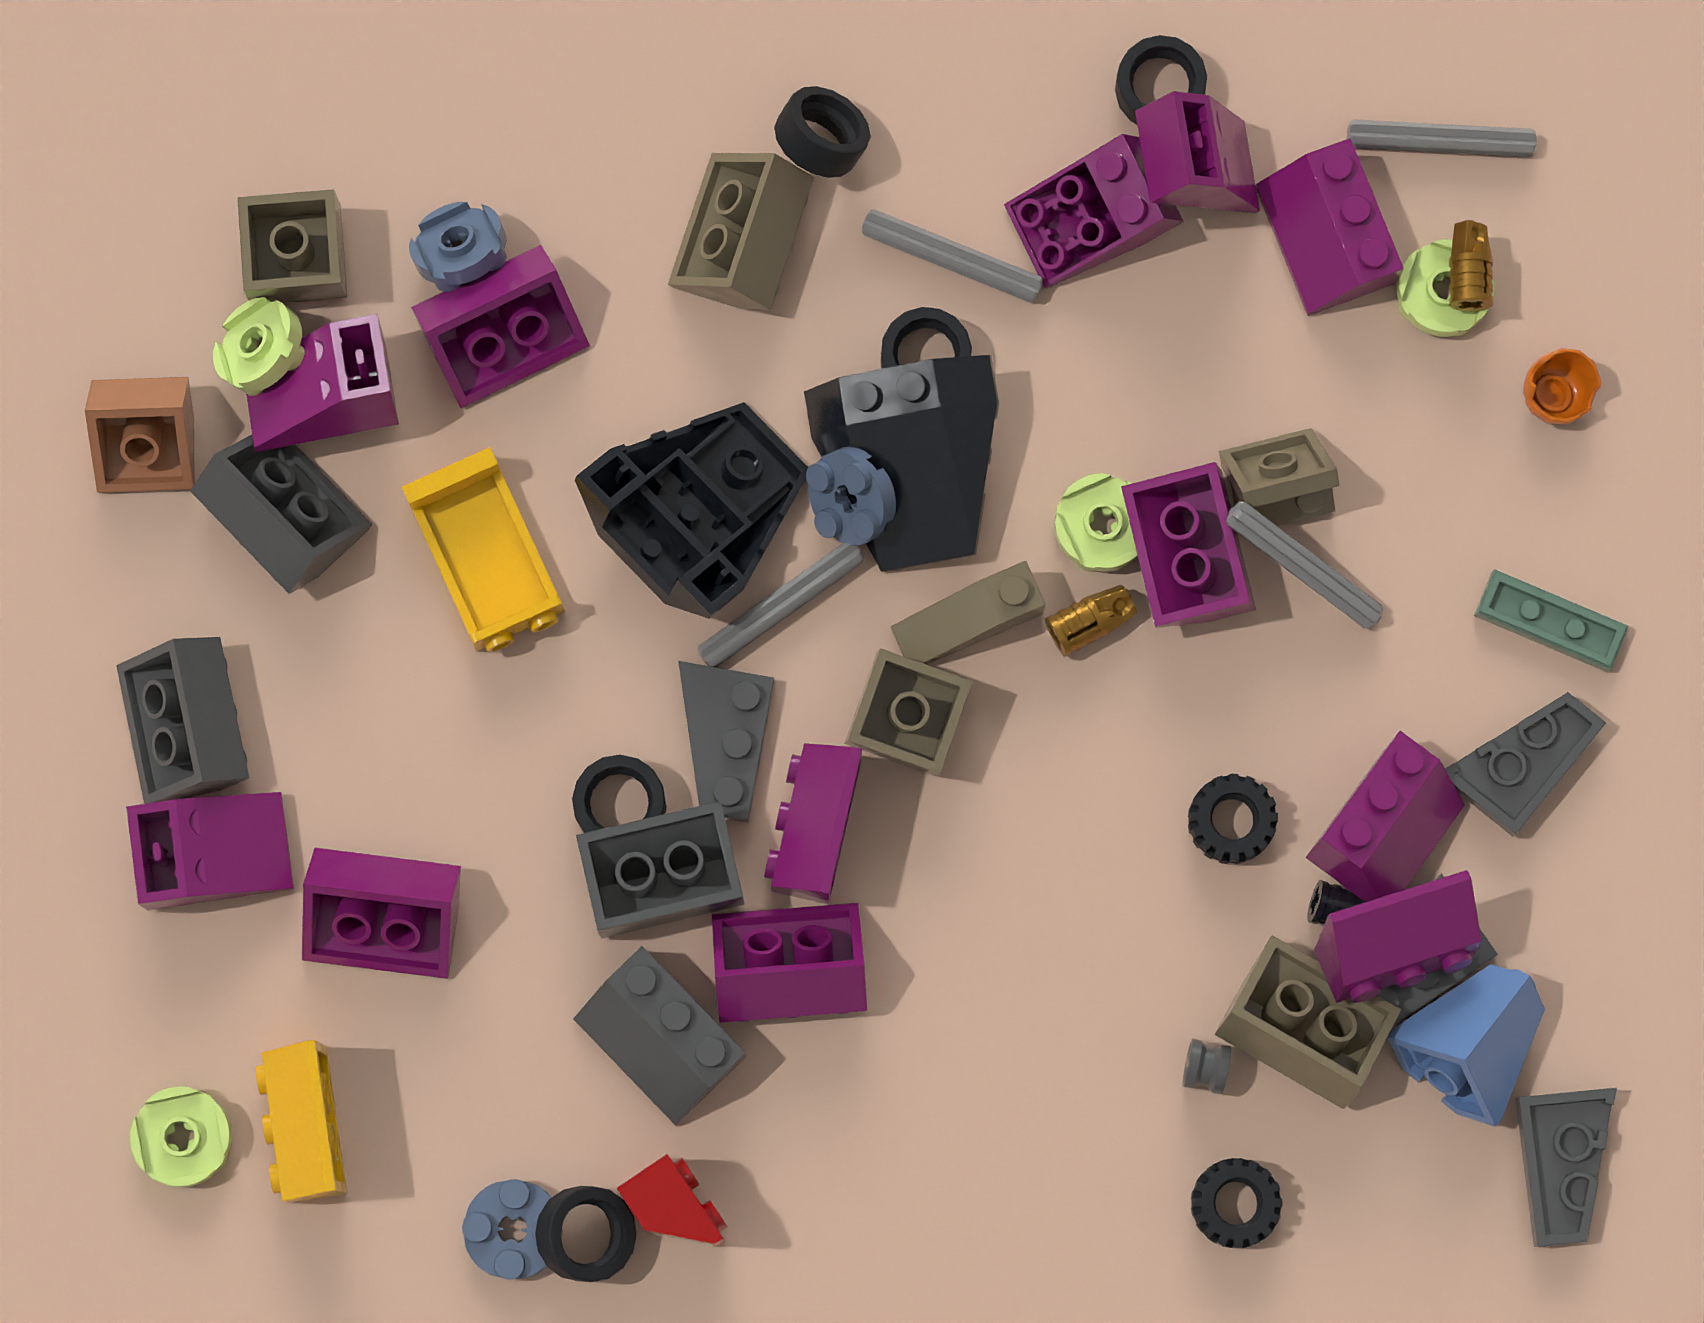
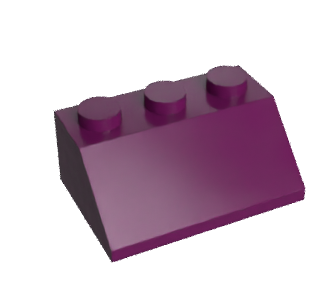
[1256,138,1404,316]
[411,245,590,408]
[1121,462,1256,628]
[1305,731,1465,902]
[764,743,862,905]
[302,848,461,979]
[1314,870,1482,1003]
[712,903,867,1023]

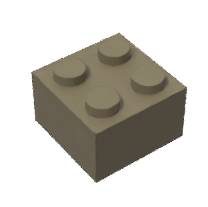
[237,189,347,303]
[844,648,973,776]

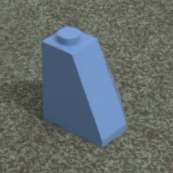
[1387,964,1545,1127]

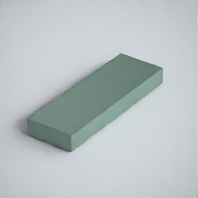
[1474,569,1629,672]

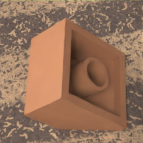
[85,377,195,493]

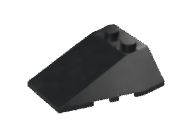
[804,355,999,572]
[575,402,808,619]

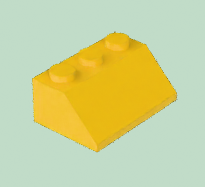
[255,1039,347,1203]

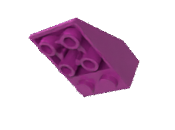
[1135,91,1260,213]
[1004,134,1184,288]
[246,314,399,452]
[126,792,294,910]

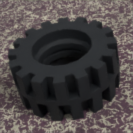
[1188,774,1278,864]
[1191,1158,1282,1248]

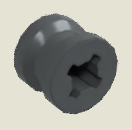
[1182,1038,1231,1094]

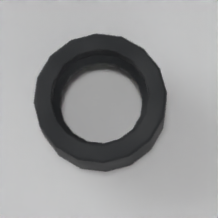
[1115,35,1207,125]
[774,86,871,178]
[880,307,972,369]
[572,754,667,833]
[535,1186,637,1282]

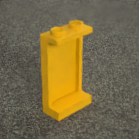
[401,447,565,653]

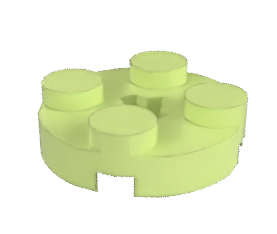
[1396,239,1495,337]
[213,297,305,396]
[1054,473,1138,572]
[129,1086,232,1187]

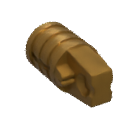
[1449,220,1493,311]
[1045,585,1137,657]

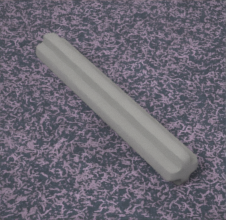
[1347,120,1537,157]
[862,209,1043,302]
[1226,501,1383,629]
[698,543,864,667]

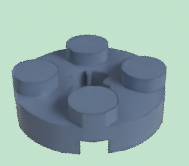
[409,202,507,292]
[806,447,896,546]
[462,1179,563,1280]

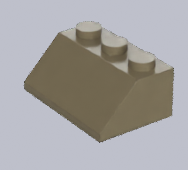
[668,153,814,310]
[1214,935,1401,1109]

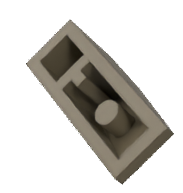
[891,561,1046,665]

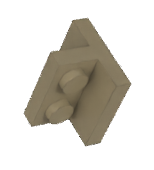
[1219,428,1340,526]

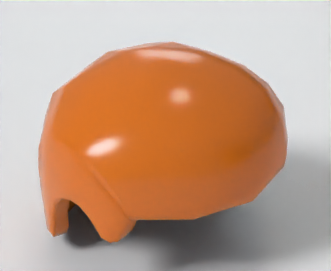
[1523,348,1601,425]

